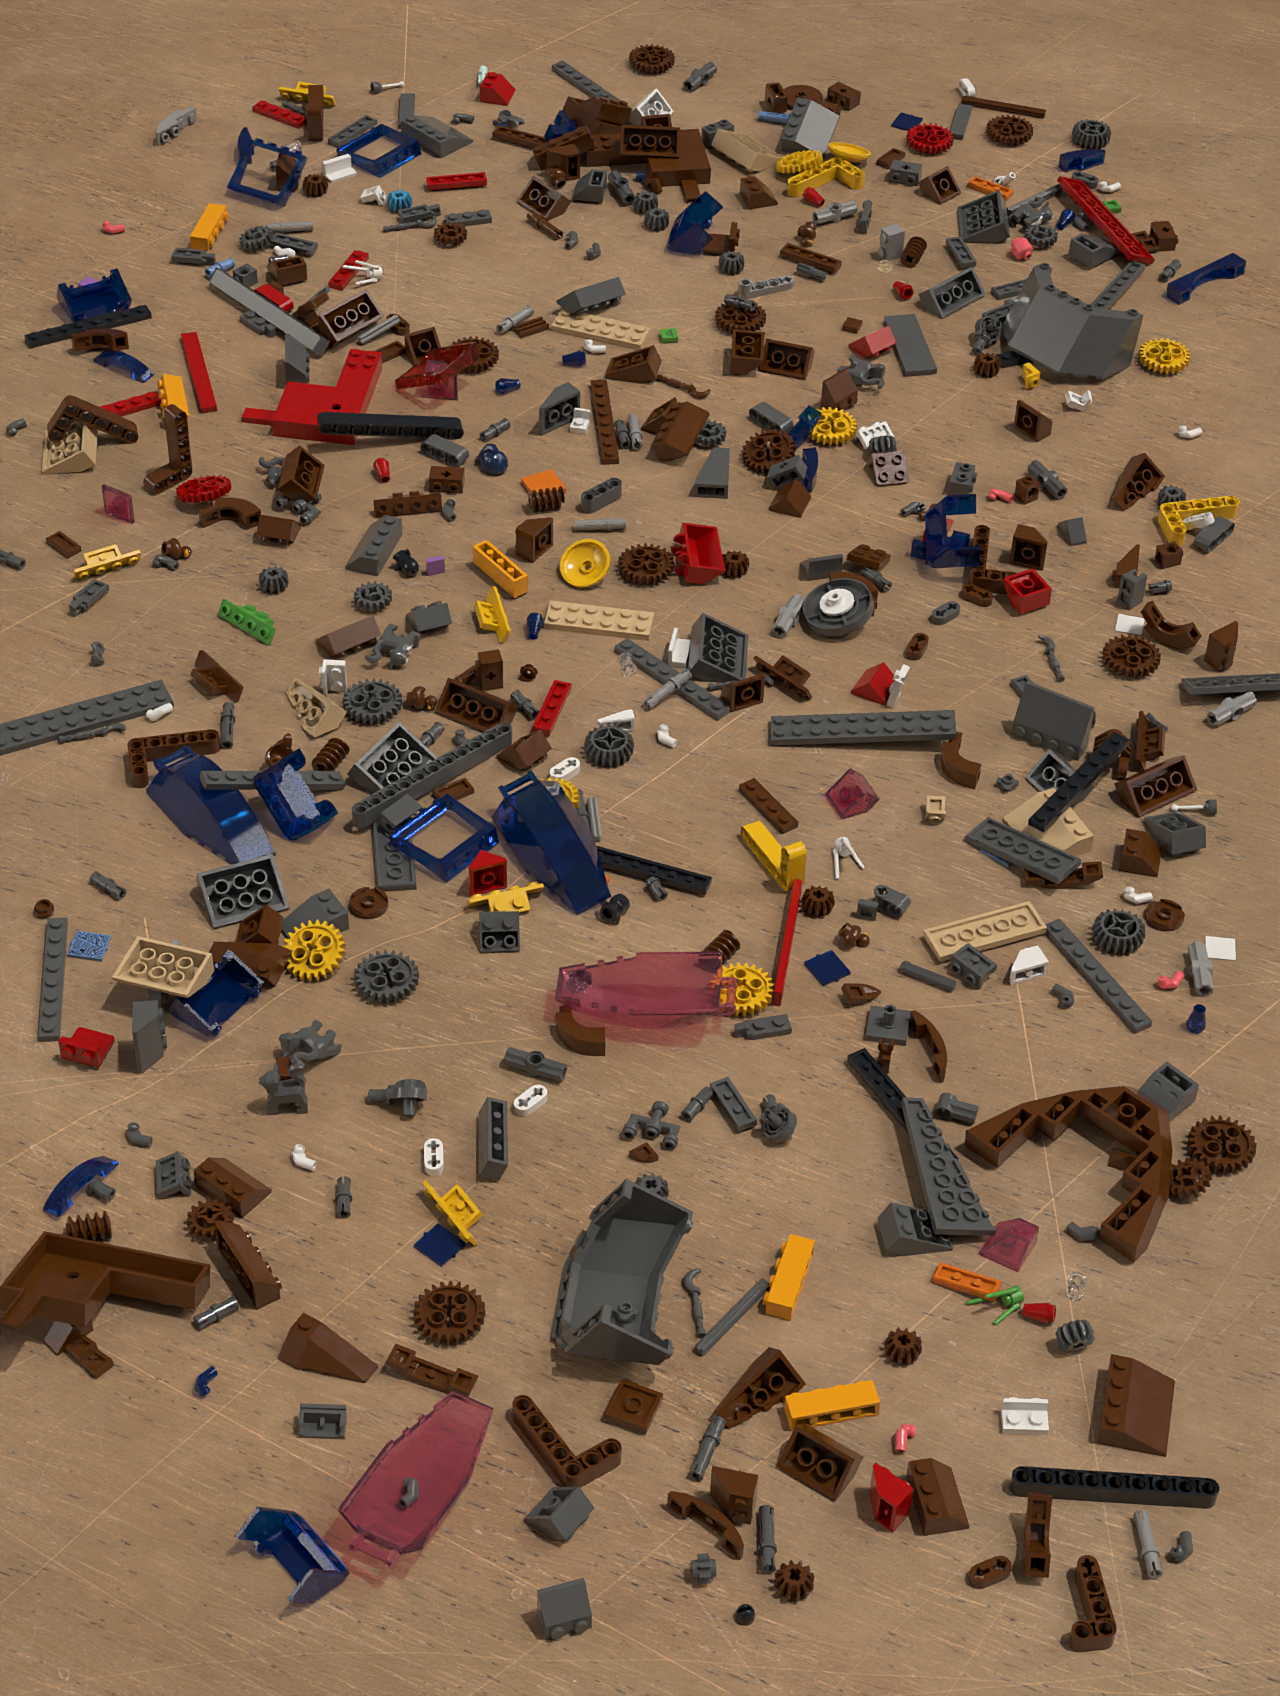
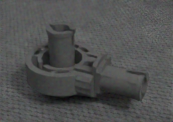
[972,316,1002,355]
[368,1079,427,1116]
[761,1094,797,1143]

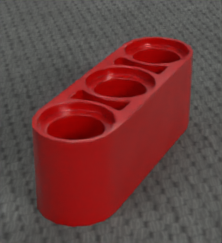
[254,284,294,312]

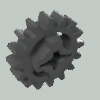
[1024,224,1058,248]
[239,225,273,250]
[695,419,727,447]
[354,581,392,612]

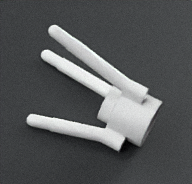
[342,260,382,285]
[832,837,864,880]

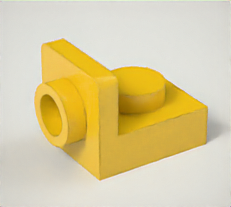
[1022,363,1040,390]

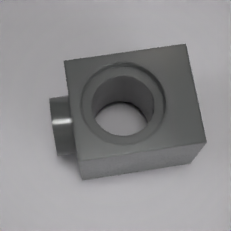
[233,263,258,287]

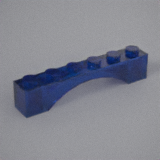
[1166,253,1246,305]

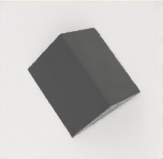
[801,554,843,581]

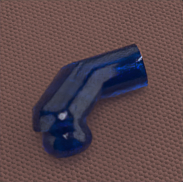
[194,1366,218,1397]

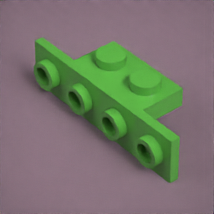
[218,599,276,645]

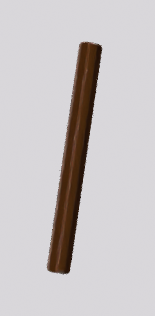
[962,96,1046,118]

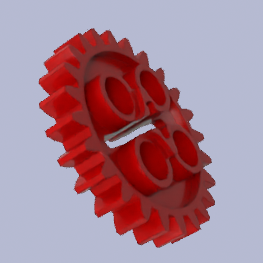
[906,123,954,154]
[176,475,232,503]

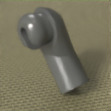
[452,113,474,124]
[1074,212,1089,231]
[565,231,579,250]
[586,243,601,259]
[6,418,27,436]
[442,499,457,521]
[900,502,926,517]
[153,555,179,571]
[454,730,470,745]
[1052,983,1074,1007]
[126,1122,153,1147]
[1066,1222,1100,1242]
[398,1477,419,1509]
[1170,1531,1193,1561]

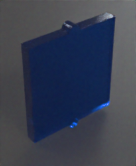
[891,112,923,131]
[804,950,851,986]
[414,1223,466,1267]

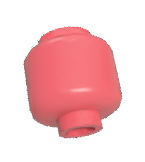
[1010,238,1033,260]

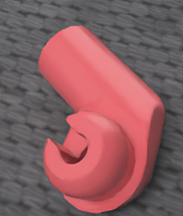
[102,221,125,234]
[988,489,1014,503]
[1157,971,1185,989]
[895,1423,916,1453]

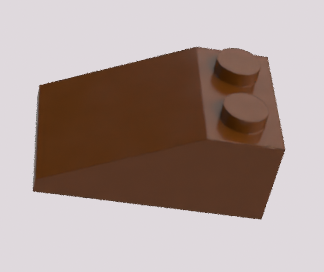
[605,345,662,382]

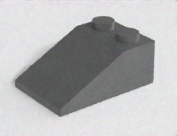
[539,382,580,436]
[1144,811,1206,856]
[282,889,349,941]

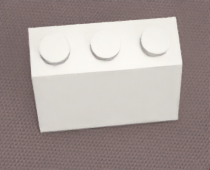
[628,88,674,126]

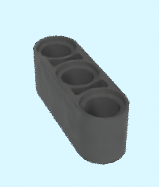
[749,402,794,434]
[420,434,469,467]
[581,478,622,514]
[1193,516,1235,553]

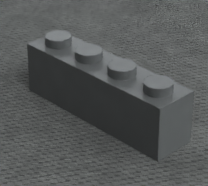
[479,1097,508,1181]

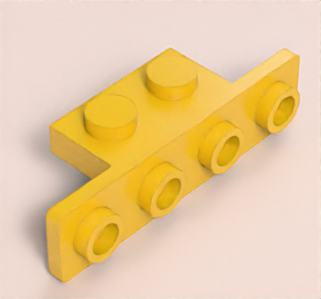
[278,81,336,106]
[73,544,141,580]
[474,586,511,643]
[466,882,544,913]
[422,1180,483,1246]

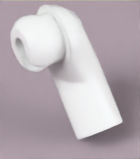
[993,172,1016,186]
[1099,181,1121,193]
[273,246,295,258]
[583,339,606,354]
[1178,426,1202,439]
[146,703,173,722]
[657,724,677,748]
[1123,887,1153,904]
[291,1144,317,1171]

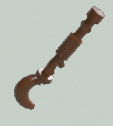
[656,374,711,398]

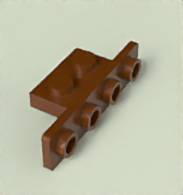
[373,491,442,517]
[190,650,244,702]
[754,655,812,700]
[1134,711,1165,771]

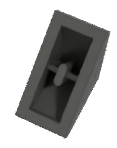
[1058,517,1087,546]

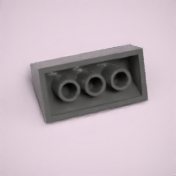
[918,267,986,318]
[556,277,626,314]
[345,515,402,576]

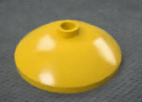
[828,142,871,163]
[560,539,611,588]

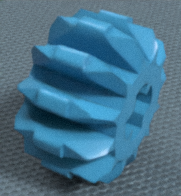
[387,190,412,213]

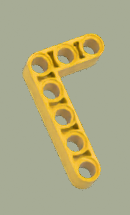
[787,157,865,198]
[1158,496,1240,547]
[740,820,807,891]

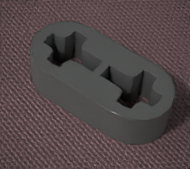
[1071,171,1099,189]
[931,601,960,625]

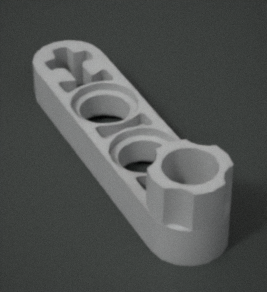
[738,275,794,299]

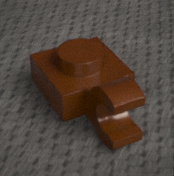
[877,1038,894,1074]

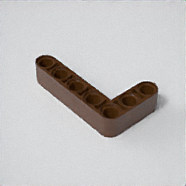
[306,85,324,140]
[47,395,139,443]
[143,404,193,494]
[968,525,1017,595]
[127,729,221,788]
[512,1395,622,1488]

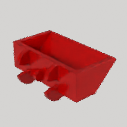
[670,522,726,584]

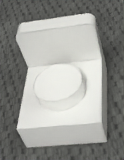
[360,185,386,206]
[570,408,590,435]

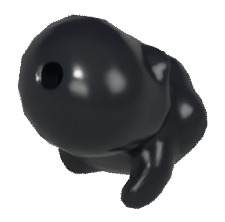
[393,549,419,577]
[599,893,630,924]

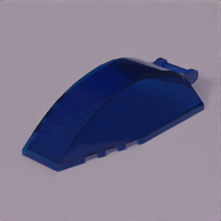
[146,745,276,865]
[491,770,611,915]

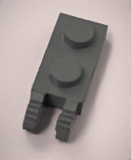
[858,200,873,234]

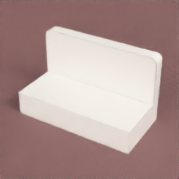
[322,154,357,183]
[668,628,691,668]

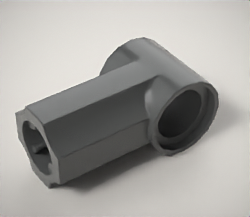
[934,1093,979,1124]

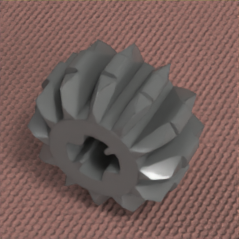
[633,191,658,214]
[644,208,669,231]
[719,251,745,275]
[868,435,897,454]
[1157,485,1186,506]
[259,566,289,594]
[636,1173,669,1198]
[1055,1319,1095,1352]

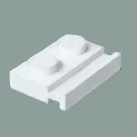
[887,664,910,708]

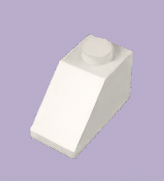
[1009,945,1049,985]

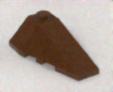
[1112,453,1165,511]
[209,941,292,987]
[278,1312,378,1383]
[714,1347,806,1428]

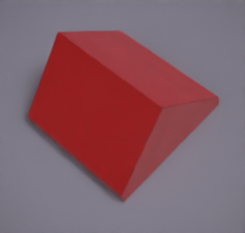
[851,662,895,705]
[468,850,507,897]

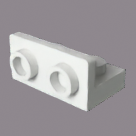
[854,421,894,450]
[319,659,347,697]
[1001,1397,1049,1435]

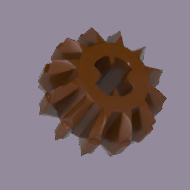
[303,174,328,197]
[973,352,1001,377]
[722,550,749,578]
[801,885,835,917]
[884,1327,922,1366]
[774,1560,815,1603]

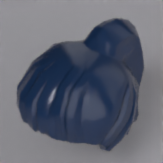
[476,443,508,475]

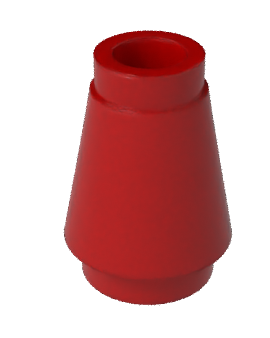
[802,187,825,207]
[893,281,914,299]
[373,458,390,483]
[1023,1302,1056,1324]

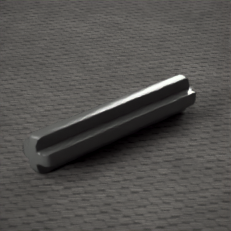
[900,961,956,992]

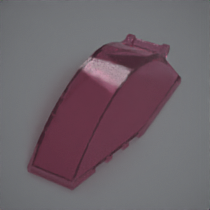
[555,951,738,1029]
[338,1390,493,1569]

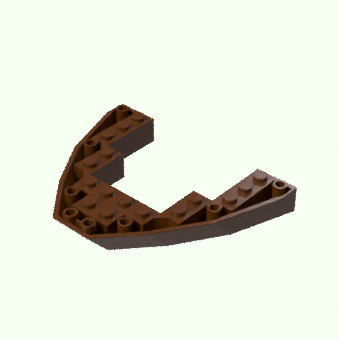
[965,1086,1173,1262]

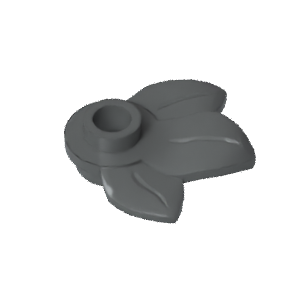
[498,110,525,126]

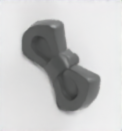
[91,642,105,665]
[1146,712,1168,732]

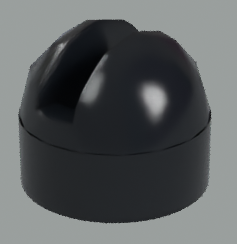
[736,1604,755,1626]

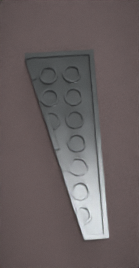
[901,1097,997,1236]

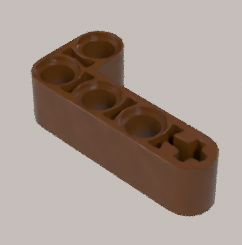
[1069,1555,1117,1652]

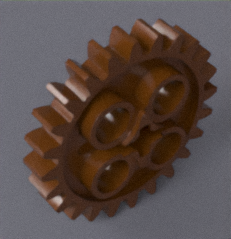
[629,44,675,74]
[986,115,1034,146]
[715,303,766,333]
[447,336,499,373]
[742,428,796,474]
[618,543,674,586]
[1102,634,1161,679]
[1187,1115,1257,1174]
[413,1281,486,1346]

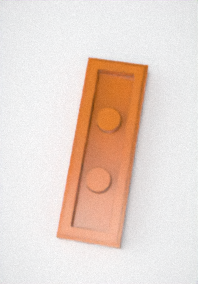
[967,176,1014,201]
[932,1262,1002,1302]

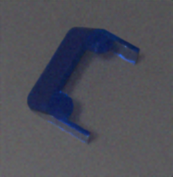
[666,191,723,255]
[925,494,980,568]
[235,1507,350,1604]

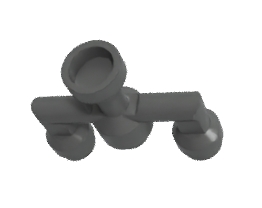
[275,491,322,525]
[622,1101,681,1150]

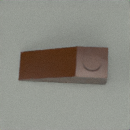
[1111,544,1140,588]

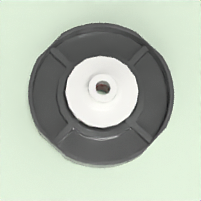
[803,578,874,637]

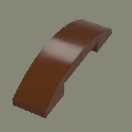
[1024,861,1103,889]
[909,1010,947,1083]
[386,1343,478,1396]
[667,1491,744,1560]

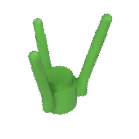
[966,1286,1024,1325]

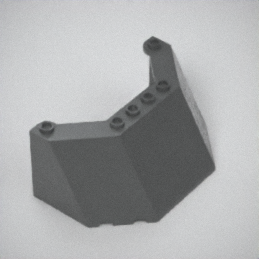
[1003,263,1144,379]
[550,1179,693,1365]

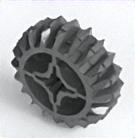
[1072,119,1111,149]
[584,725,634,768]
[1092,908,1146,955]

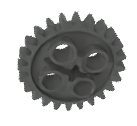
[343,678,402,725]
[354,950,419,1004]

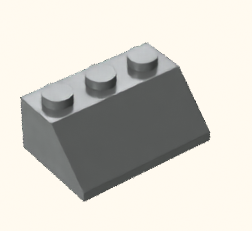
[285,334,310,384]
[1026,749,1094,807]
[132,1000,167,1074]

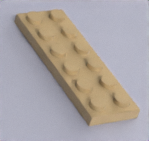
[551,308,651,350]
[544,601,654,641]
[923,901,1047,962]

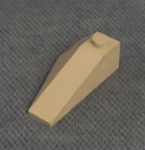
[286,677,347,737]

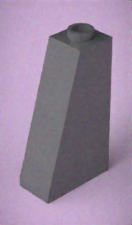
[694,448,730,499]

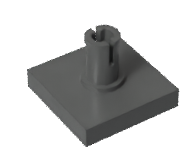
[866,1005,911,1046]

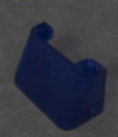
[57,268,132,323]
[253,748,338,841]
[168,949,264,1037]

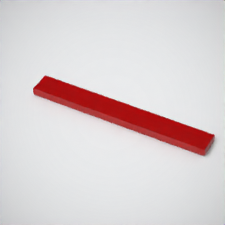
[181,332,217,413]
[773,879,802,1006]

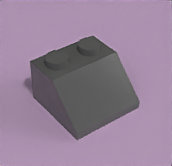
[524,1486,594,1541]
[537,1578,592,1640]

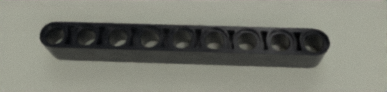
[317,412,464,439]
[1010,1466,1220,1509]

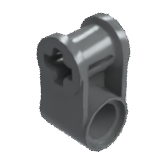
[872,885,911,918]

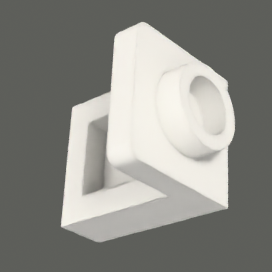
[1065,390,1092,412]

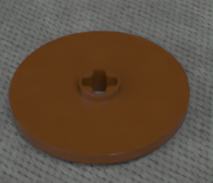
[784,85,823,108]

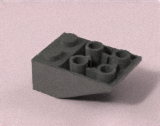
[1068,234,1121,268]
[1139,1062,1199,1122]
[877,1203,954,1256]

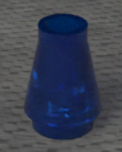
[1056,209,1075,230]
[562,350,586,366]
[495,378,521,394]
[526,612,544,640]
[1186,1004,1206,1034]

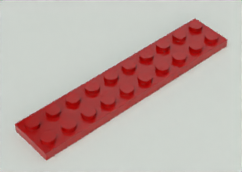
[1057,176,1155,264]

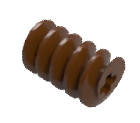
[900,236,927,268]
[528,486,565,512]
[312,738,350,771]
[699,930,741,969]
[66,1211,112,1240]

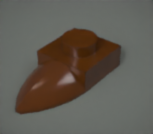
[841,983,881,1004]

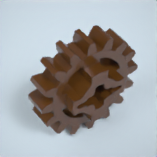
[434,221,467,246]
[1169,1157,1212,1200]
[186,1198,234,1241]

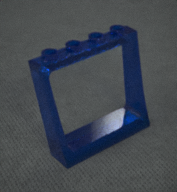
[336,124,421,178]
[227,138,308,207]
[389,794,499,882]

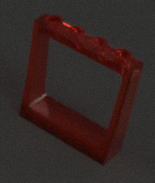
[395,342,480,390]

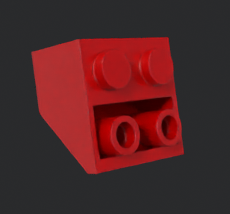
[869,1463,914,1532]

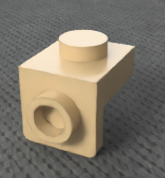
[925,796,946,822]

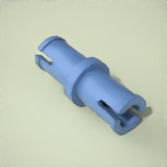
[205,258,235,278]

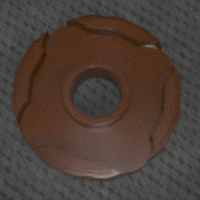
[349,887,388,919]
[1145,899,1185,931]

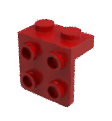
[58,1027,115,1068]

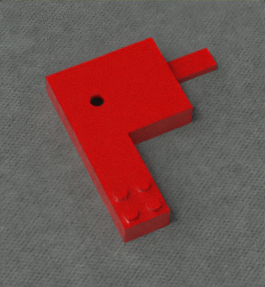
[242,349,383,445]

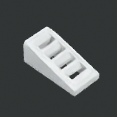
[598,709,635,732]

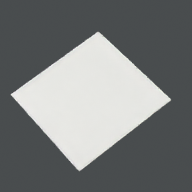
[1115,614,1145,635]
[1206,936,1236,960]

